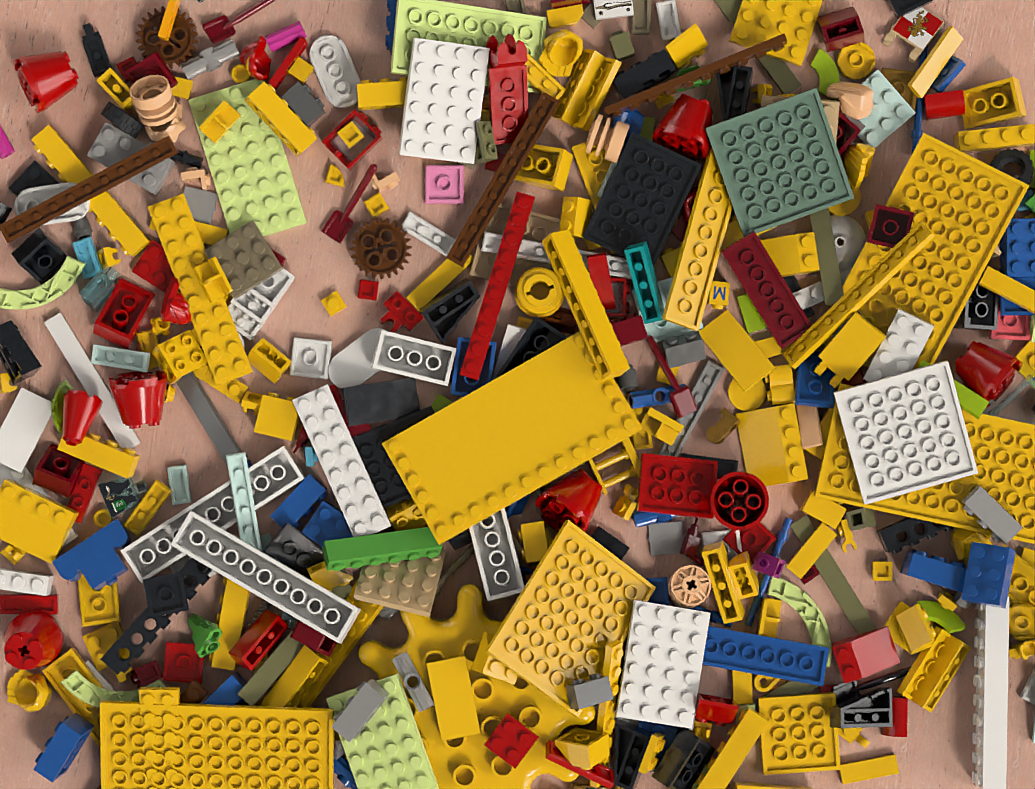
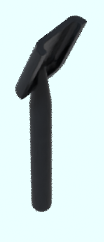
[832,666,912,705]

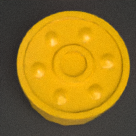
[514,267,565,318]

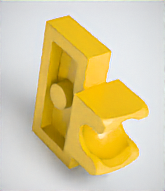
[1008,638,1035,660]

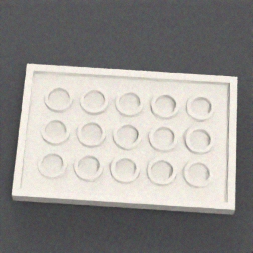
[398,37,490,164]
[615,600,710,729]

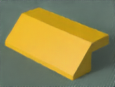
[552,48,621,132]
[897,626,971,713]

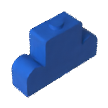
[52,519,131,590]

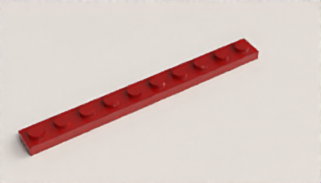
[460,191,535,381]

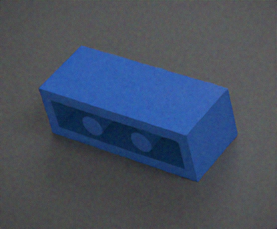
[270,474,328,528]

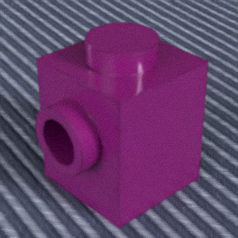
[752,551,785,579]

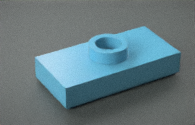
[72,237,103,279]

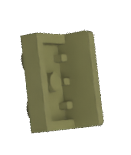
[475,121,498,164]

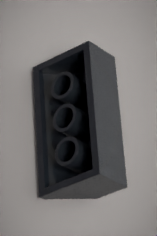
[494,316,568,379]

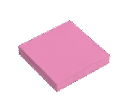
[425,165,464,204]

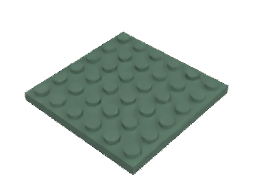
[705,88,854,237]

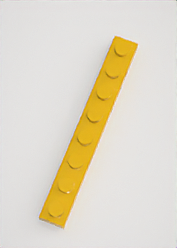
[590,639,623,788]

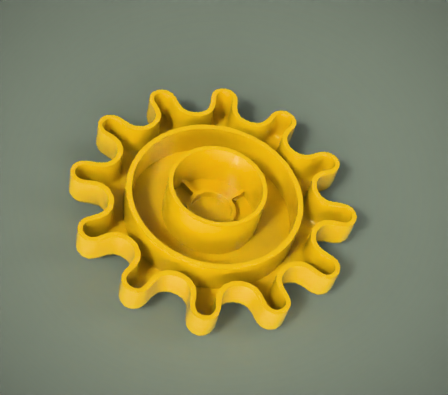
[358,583,596,789]

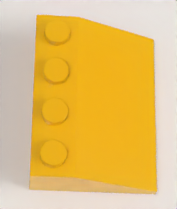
[735,403,808,487]
[0,479,79,565]

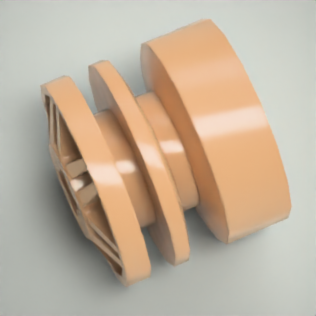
[129,75,178,126]
[586,114,630,163]
[667,565,711,609]

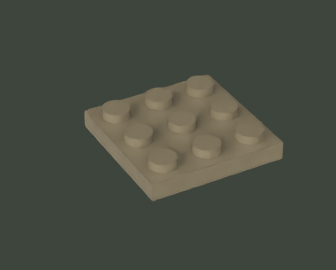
[204,220,283,299]

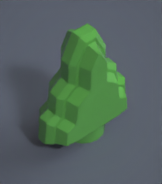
[188,613,222,658]

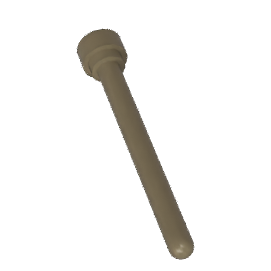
[435,543,475,598]

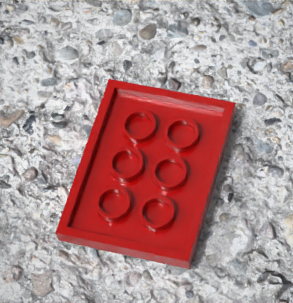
[637,453,718,519]

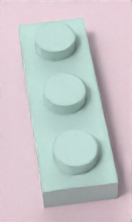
[91,344,150,372]

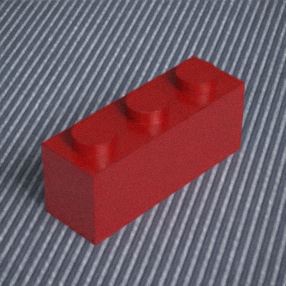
[228,610,289,671]

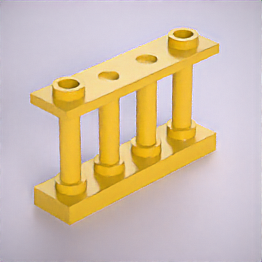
[588,437,641,495]

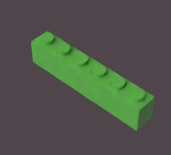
[322,527,443,571]

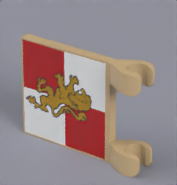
[883,7,944,63]

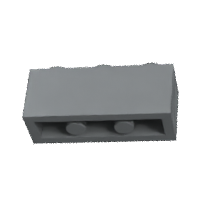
[962,485,1023,544]
[332,679,390,742]

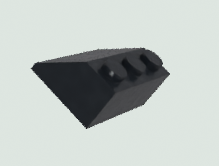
[953,271,999,330]
[652,727,716,789]

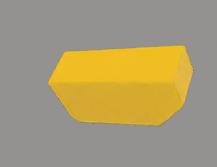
[546,4,584,30]

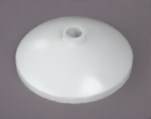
[812,215,867,272]

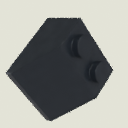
[11,228,67,284]

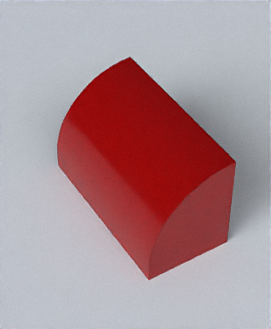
[924,90,965,120]
[881,696,908,737]

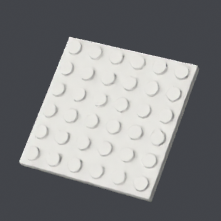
[833,360,978,505]

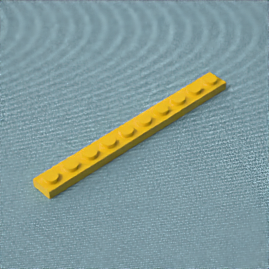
[783,221,935,369]

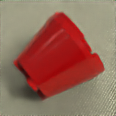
[13,51,79,114]
[652,93,713,161]
[955,341,1023,408]
[108,371,167,429]
[535,469,603,532]
[710,472,769,530]
[4,610,64,670]

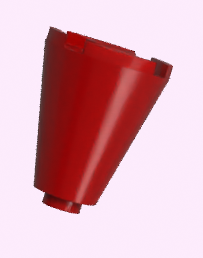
[62,390,103,446]

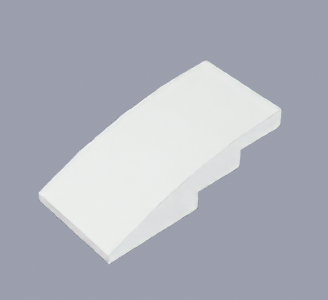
[228,268,295,341]

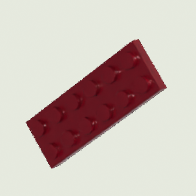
[721,231,812,349]

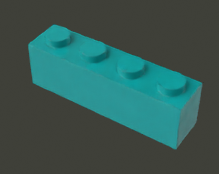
[624,241,665,324]

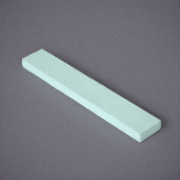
[226,452,262,551]

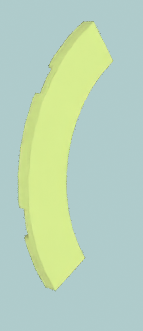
[0,256,86,310]
[767,577,832,667]
[61,670,165,708]

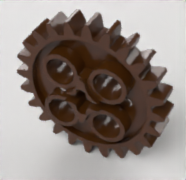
[136,6,199,69]
[350,217,412,279]

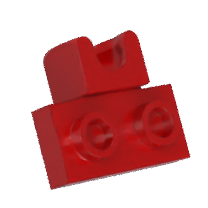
[380,291,424,333]

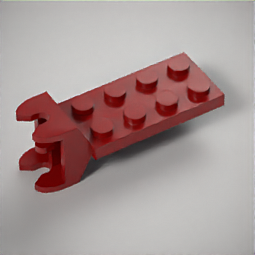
[486,33,529,145]

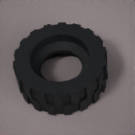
[100,101,144,139]
[991,149,1033,184]

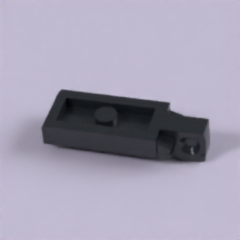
[82,23,113,78]

